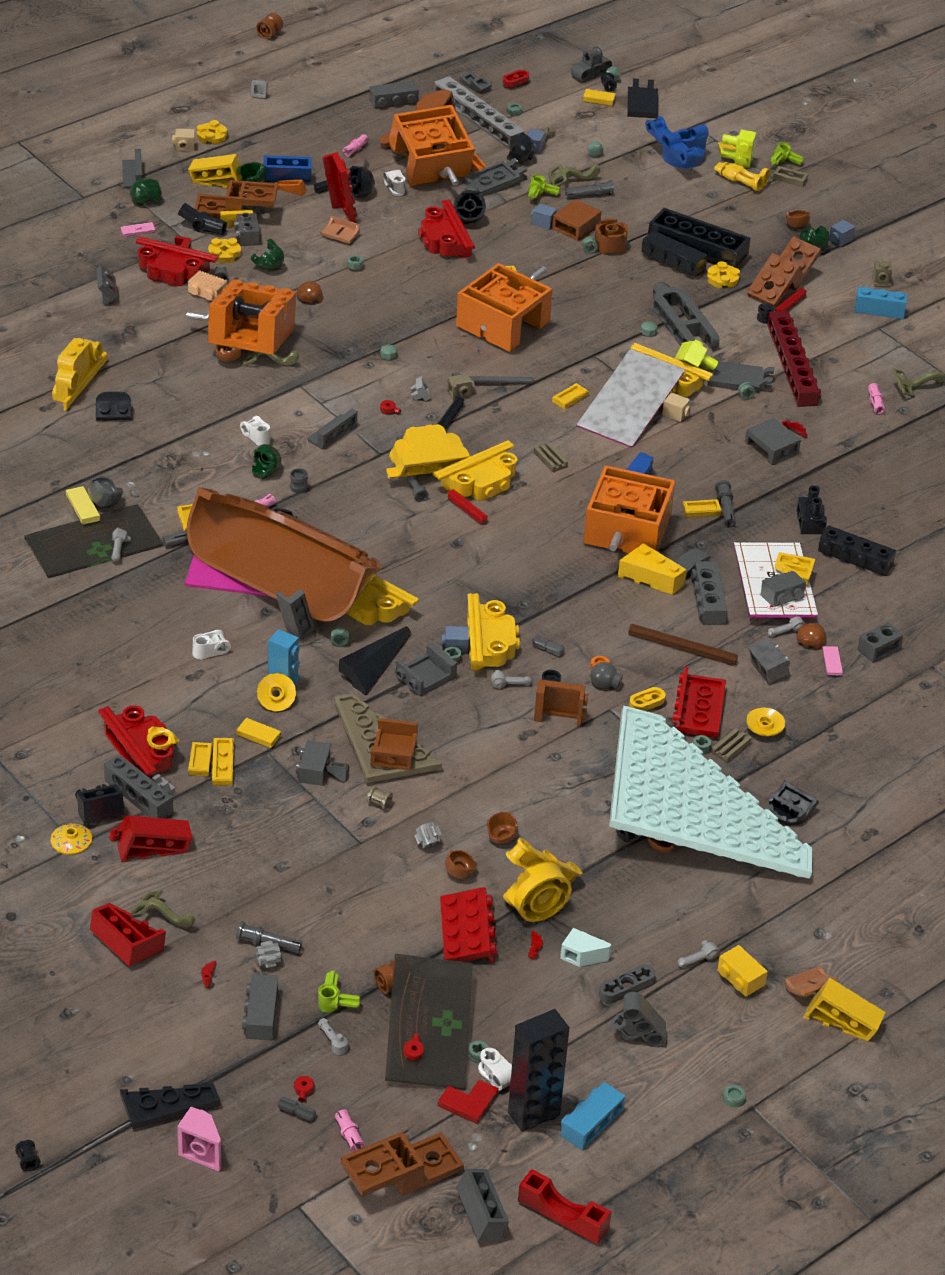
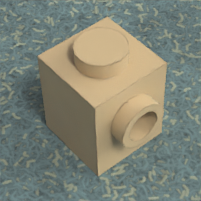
[172,129,195,151]
[662,393,691,422]

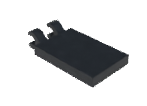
[627,78,658,119]

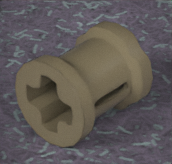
[366,786,393,810]

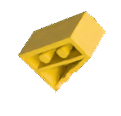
[803,978,886,1041]

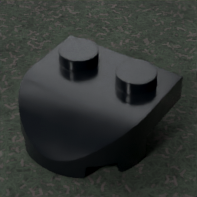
[96,391,131,421]
[769,780,819,825]

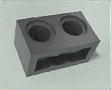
[857,622,903,663]

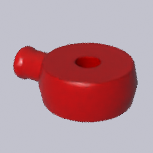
[380,400,401,415]
[403,1034,424,1061]
[293,1076,315,1102]

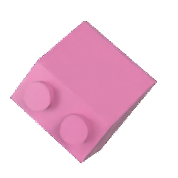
[177,1107,221,1172]

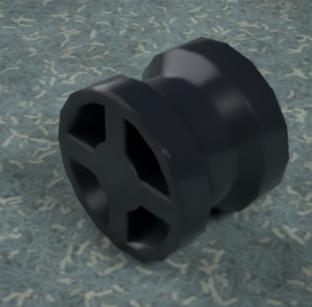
[757,303,775,324]

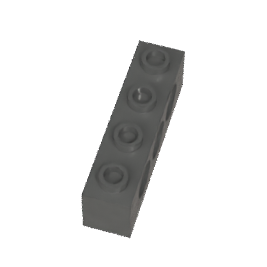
[691,561,727,625]
[104,754,173,819]

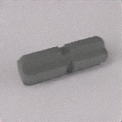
[532,635,564,656]
[278,1097,316,1121]

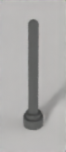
[452,372,535,384]
[391,446,429,502]

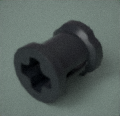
[601,72,617,92]
[15,1140,41,1171]

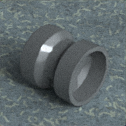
[290,468,308,493]

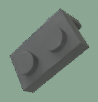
[96,266,117,306]

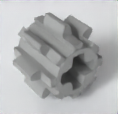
[415,822,442,848]
[256,941,281,968]

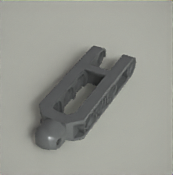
[653,282,719,348]

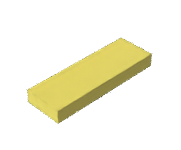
[66,486,100,525]

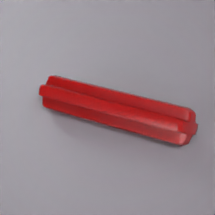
[775,288,807,312]
[447,489,488,524]

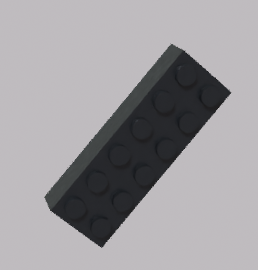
[648,207,751,268]
[508,1009,570,1132]

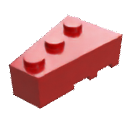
[117,815,193,863]
[90,903,166,967]

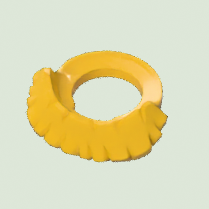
[147,726,179,749]

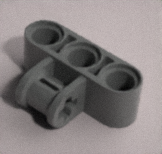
[571,46,612,82]
[612,992,666,1047]

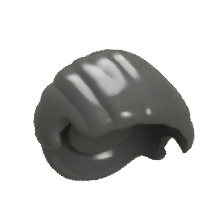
[88,476,123,508]

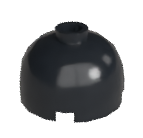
[506,132,535,164]
[348,166,375,198]
[454,190,486,224]

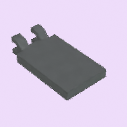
[464,158,527,196]
[707,361,775,392]

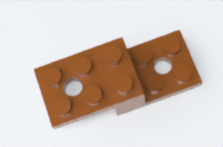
[194,180,278,219]
[747,236,822,308]
[340,1132,464,1197]

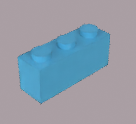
[854,287,907,319]
[268,629,300,686]
[561,1082,626,1150]

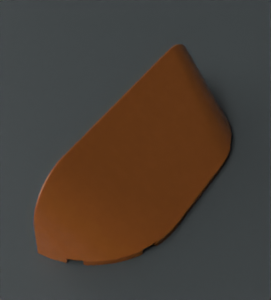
[187,487,381,621]

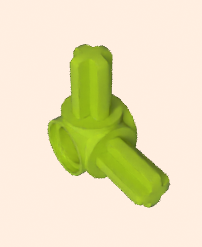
[770,142,804,165]
[528,175,560,200]
[318,971,360,1013]

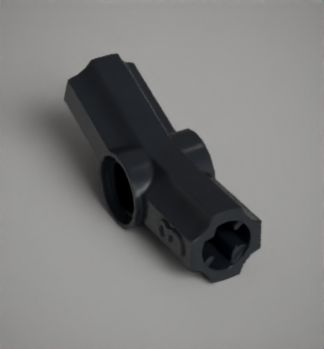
[178,203,227,235]

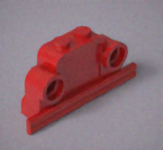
[418,199,475,258]
[135,236,219,286]
[98,705,177,779]

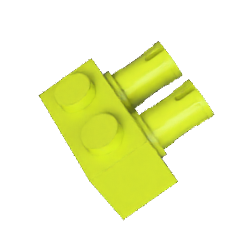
[720,129,756,168]
[675,340,718,371]

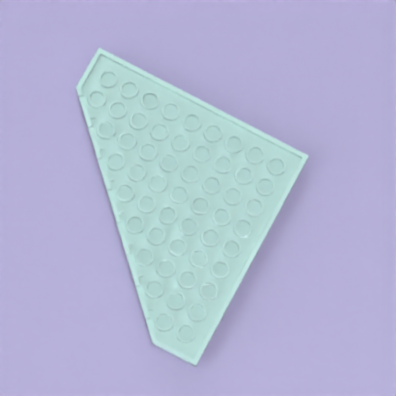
[609,705,812,878]

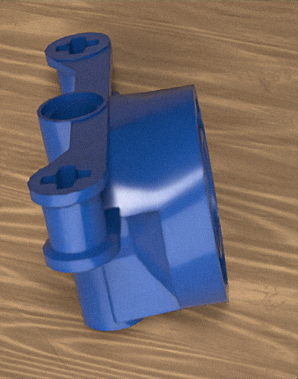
[645,116,709,168]

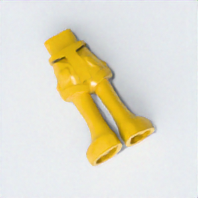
[714,162,770,192]

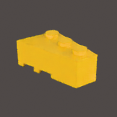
[188,154,242,189]
[618,543,686,595]

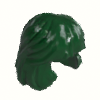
[237,162,266,183]
[130,178,162,205]
[800,225,829,251]
[251,239,284,270]
[252,444,281,479]

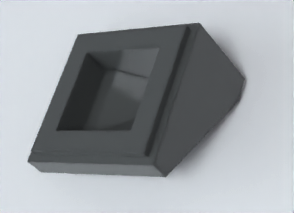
[326,761,349,782]

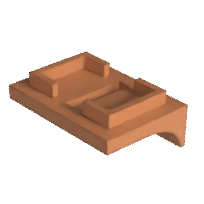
[321,216,360,244]
[784,966,838,997]

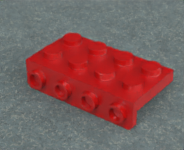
[322,152,357,223]
[672,667,726,738]
[440,887,498,965]

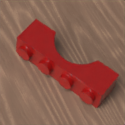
[518,1169,612,1244]

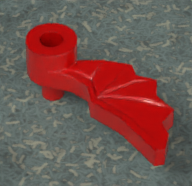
[782,420,808,438]
[109,816,128,841]
[528,931,544,959]
[201,961,217,988]

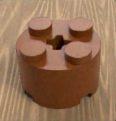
[595,218,628,255]

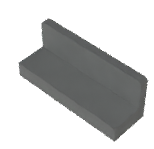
[122,149,142,189]
[308,408,358,449]
[276,589,315,640]

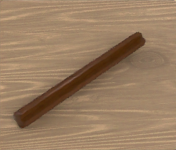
[628,624,738,665]

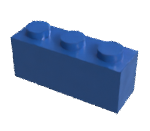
[263,155,312,182]

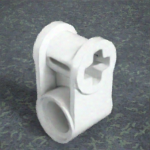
[383,169,406,196]
[240,416,271,446]
[192,630,231,660]
[478,1048,512,1091]

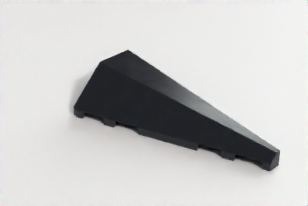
[339,626,411,695]

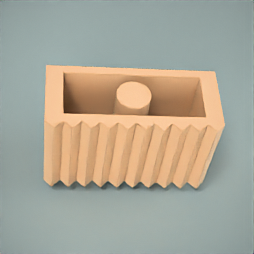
[188,270,227,301]

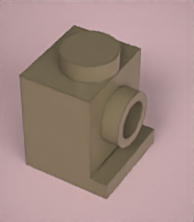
[872,261,892,288]
[447,374,475,401]

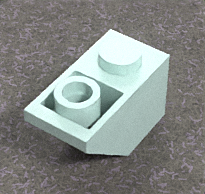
[560,928,612,967]

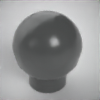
[590,662,623,689]

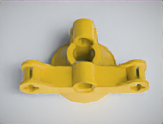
[503,838,583,922]

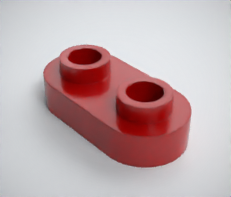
[503,70,530,88]

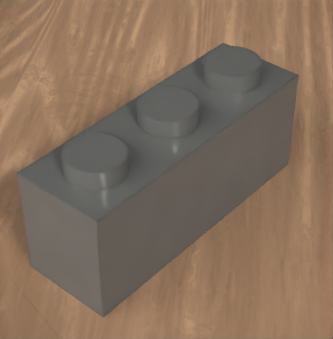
[369,81,419,109]
[242,974,278,1040]
[456,1169,509,1241]

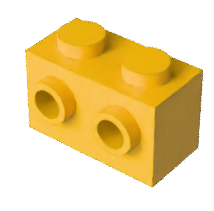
[717,945,768,997]

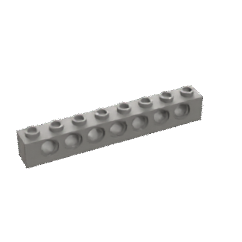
[434,76,525,150]

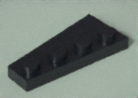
[120,1083,220,1129]

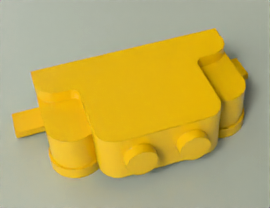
[52,338,108,411]
[631,343,714,397]
[386,425,470,479]
[433,440,517,501]
[346,575,420,625]
[467,593,520,670]

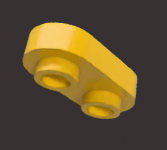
[629,687,666,711]

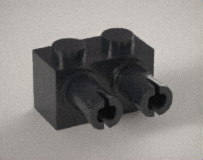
[796,485,827,535]
[75,784,124,823]

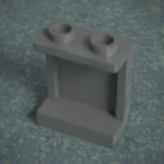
[745,418,801,465]
[395,642,457,696]

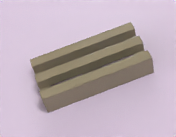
[773,166,808,187]
[533,442,568,472]
[711,728,752,763]

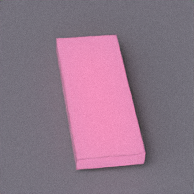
[121,222,156,237]
[822,646,843,675]

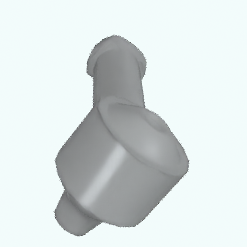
[111,527,131,561]
[767,616,805,637]
[491,670,532,689]
[678,940,720,968]
[318,1018,348,1055]

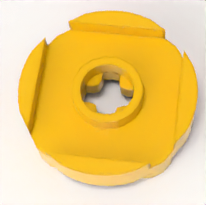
[197,120,227,145]
[208,238,241,263]
[707,261,740,288]

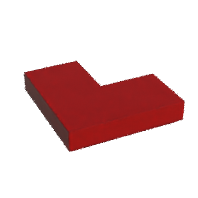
[438,1079,499,1124]

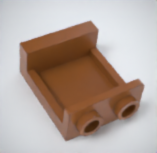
[534,679,589,727]
[370,718,418,770]

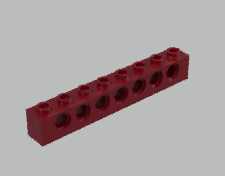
[767,311,821,407]

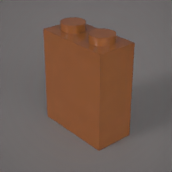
[552,199,602,241]

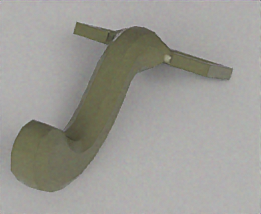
[548,164,600,187]
[242,350,299,366]
[892,368,945,397]
[130,890,195,928]

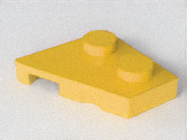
[775,552,815,585]

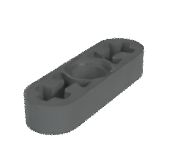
[599,965,655,1003]

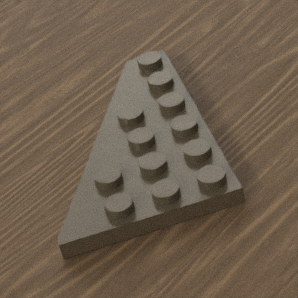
[334,693,442,783]

